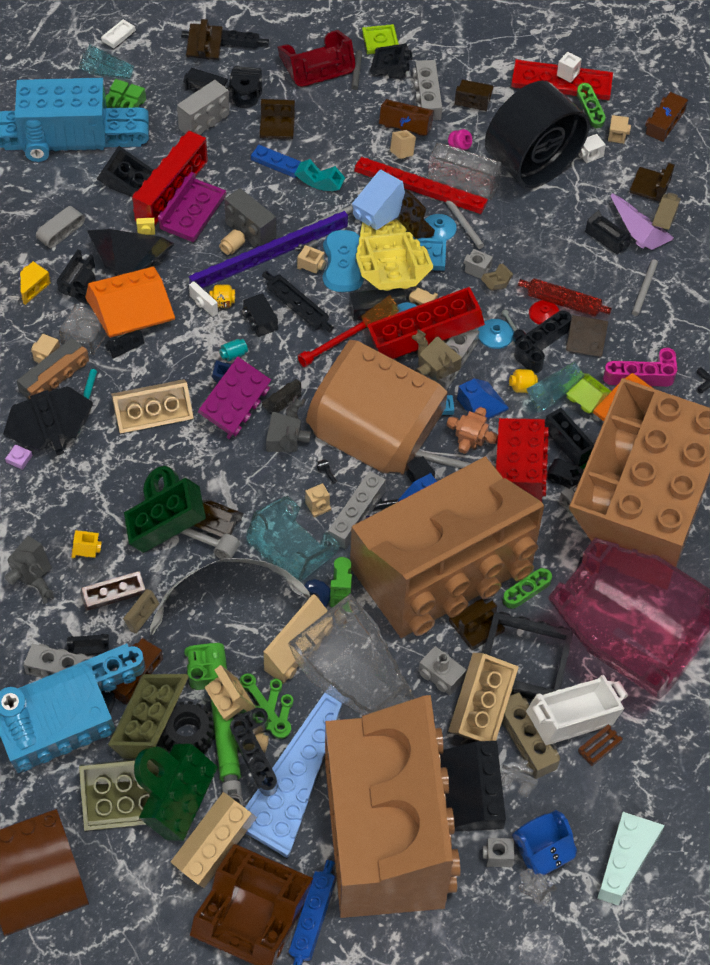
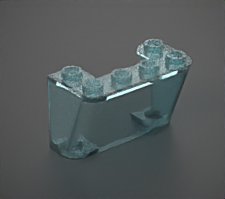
[247,495,340,582]

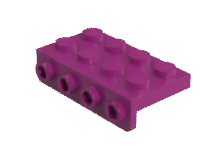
[158,172,226,242]
[197,357,271,439]

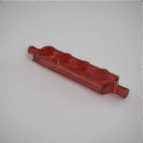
[518,278,612,317]

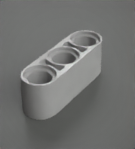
[36,206,85,248]

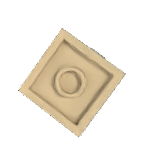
[205,665,256,721]

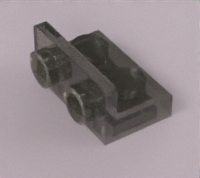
[262,379,301,415]

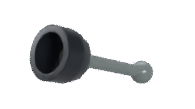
[502,310,526,344]

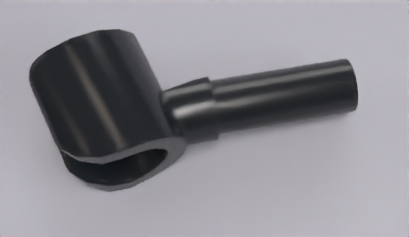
[317,460,337,484]

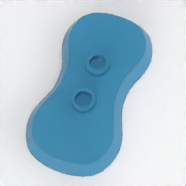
[323,230,364,292]

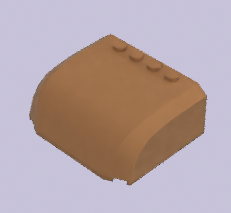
[306,340,447,474]

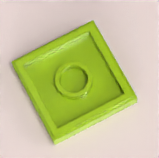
[362,24,399,54]

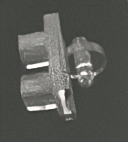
[501,759,538,798]
[518,868,557,906]

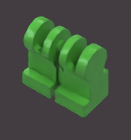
[105,79,146,108]
[330,557,352,608]

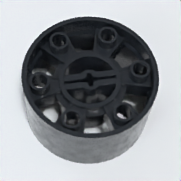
[485,81,590,188]

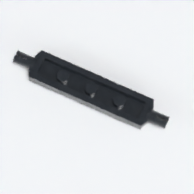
[181,30,269,48]
[262,271,334,333]

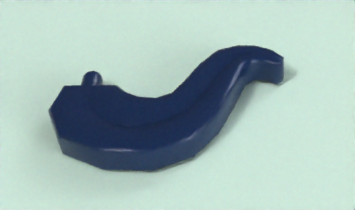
[304,579,331,608]

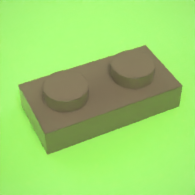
[123,589,160,633]

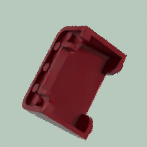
[277,30,356,87]

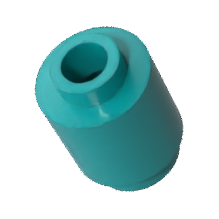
[219,339,248,362]

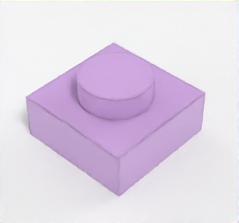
[5,445,33,470]

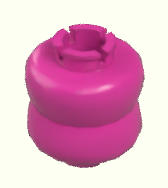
[448,129,473,152]

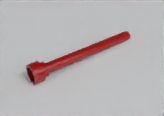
[297,319,371,367]

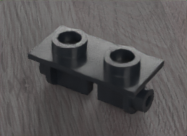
[105,329,145,359]
[67,633,109,655]

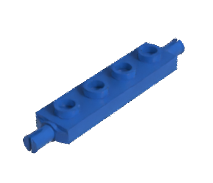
[289,860,337,965]

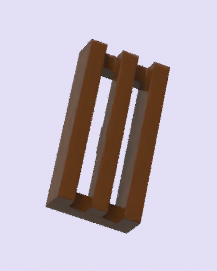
[578,724,623,766]

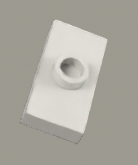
[101,19,136,48]
[189,282,218,317]

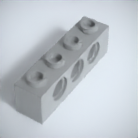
[412,60,442,120]
[426,329,480,390]
[328,471,386,550]
[24,644,90,678]

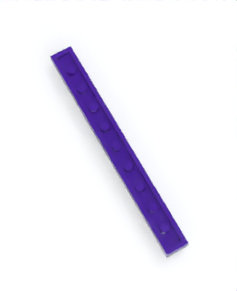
[189,211,348,289]

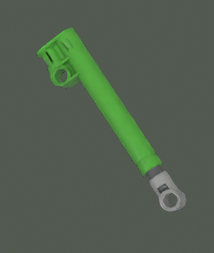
[184,643,244,807]

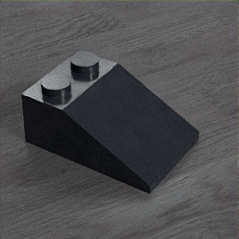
[97,146,153,197]

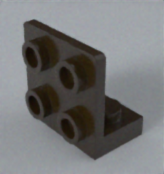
[454,80,494,111]
[260,99,295,139]
[630,163,675,202]
[398,191,435,239]
[566,315,608,357]

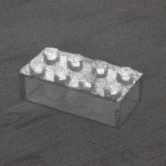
[428,142,502,200]

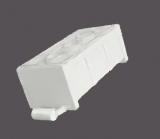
[526,675,628,745]

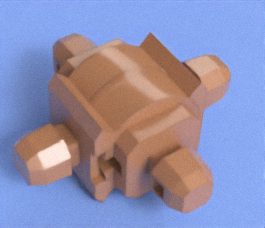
[447,407,498,454]

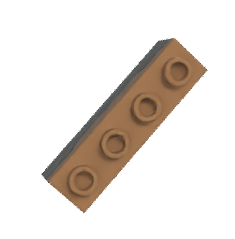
[17,338,89,399]

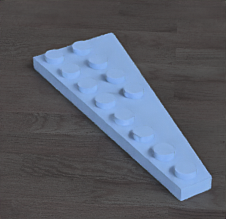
[245,693,342,858]

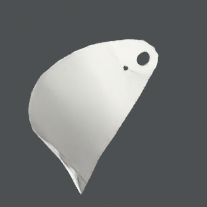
[150,558,310,635]

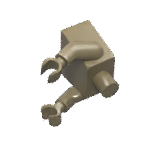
[412,329,462,381]

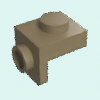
[481,264,513,291]

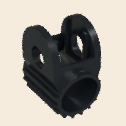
[229,66,262,108]

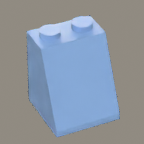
[352,170,405,230]

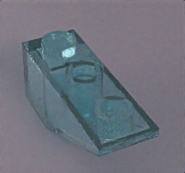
[79,44,134,79]
[527,362,584,413]

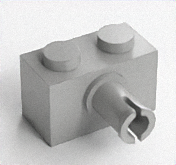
[419,646,467,695]

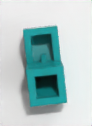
[294,159,345,191]

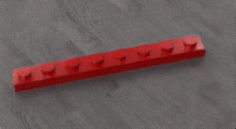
[354,157,488,214]

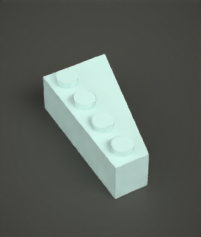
[597,812,665,905]

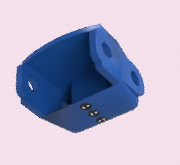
[512,810,577,877]

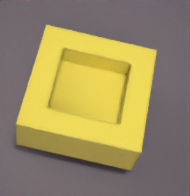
[137,218,155,235]

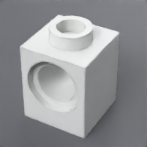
[557,52,582,83]
[578,134,606,163]

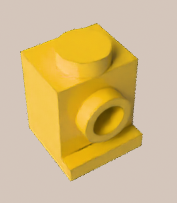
[71,530,102,558]

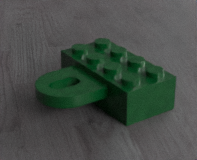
[124,466,206,553]
[134,744,218,841]

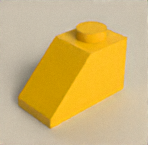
[20,261,51,305]

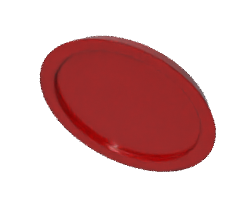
[529,300,560,325]

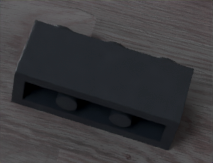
[349,288,407,321]
[545,408,594,467]

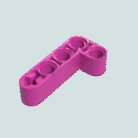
[603,348,677,387]

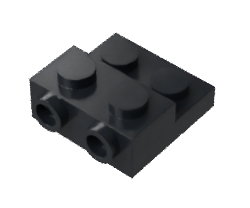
[370,43,412,78]

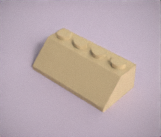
[111,379,194,433]
[264,594,333,684]
[448,653,519,741]
[171,792,257,888]

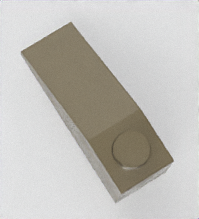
[652,193,681,230]

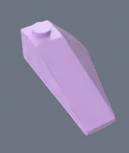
[611,193,674,250]

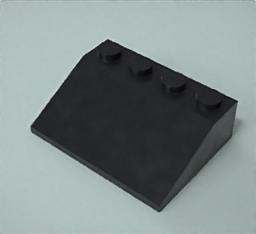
[440,740,506,832]

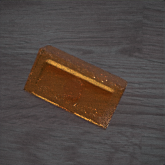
[361,295,401,330]

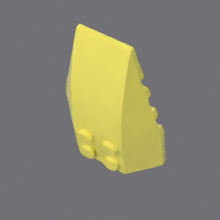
[356,219,433,291]

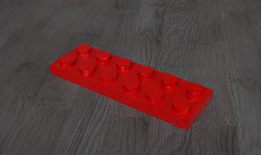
[511,59,613,100]

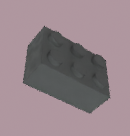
[224,188,277,247]

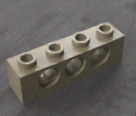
[502,692,560,779]

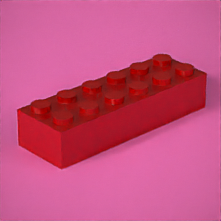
[132,131,208,225]
[367,287,485,359]

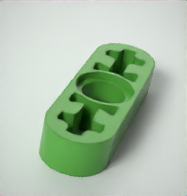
[577,83,606,128]
[503,568,552,609]

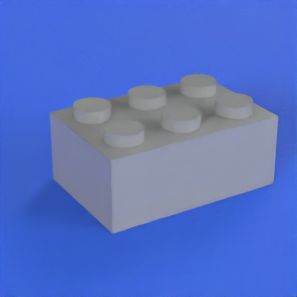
[177,80,230,135]

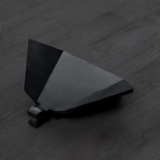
[87,229,174,276]
[3,386,93,456]

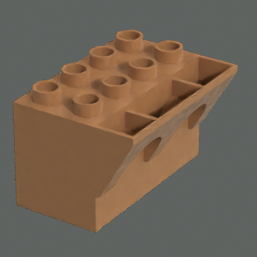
[569,378,710,588]
[350,456,544,638]
[325,695,460,918]

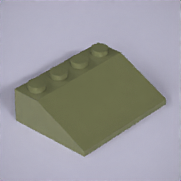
[108,674,189,759]
[79,759,159,831]

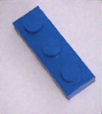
[251,145,301,178]

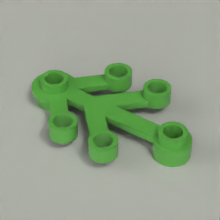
[239,673,293,739]

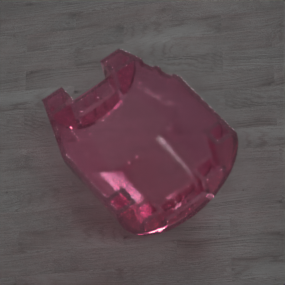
[548,538,710,699]

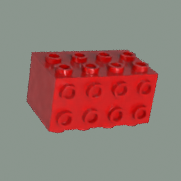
[496,418,549,502]

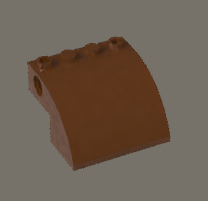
[0,809,89,937]
[190,844,313,965]

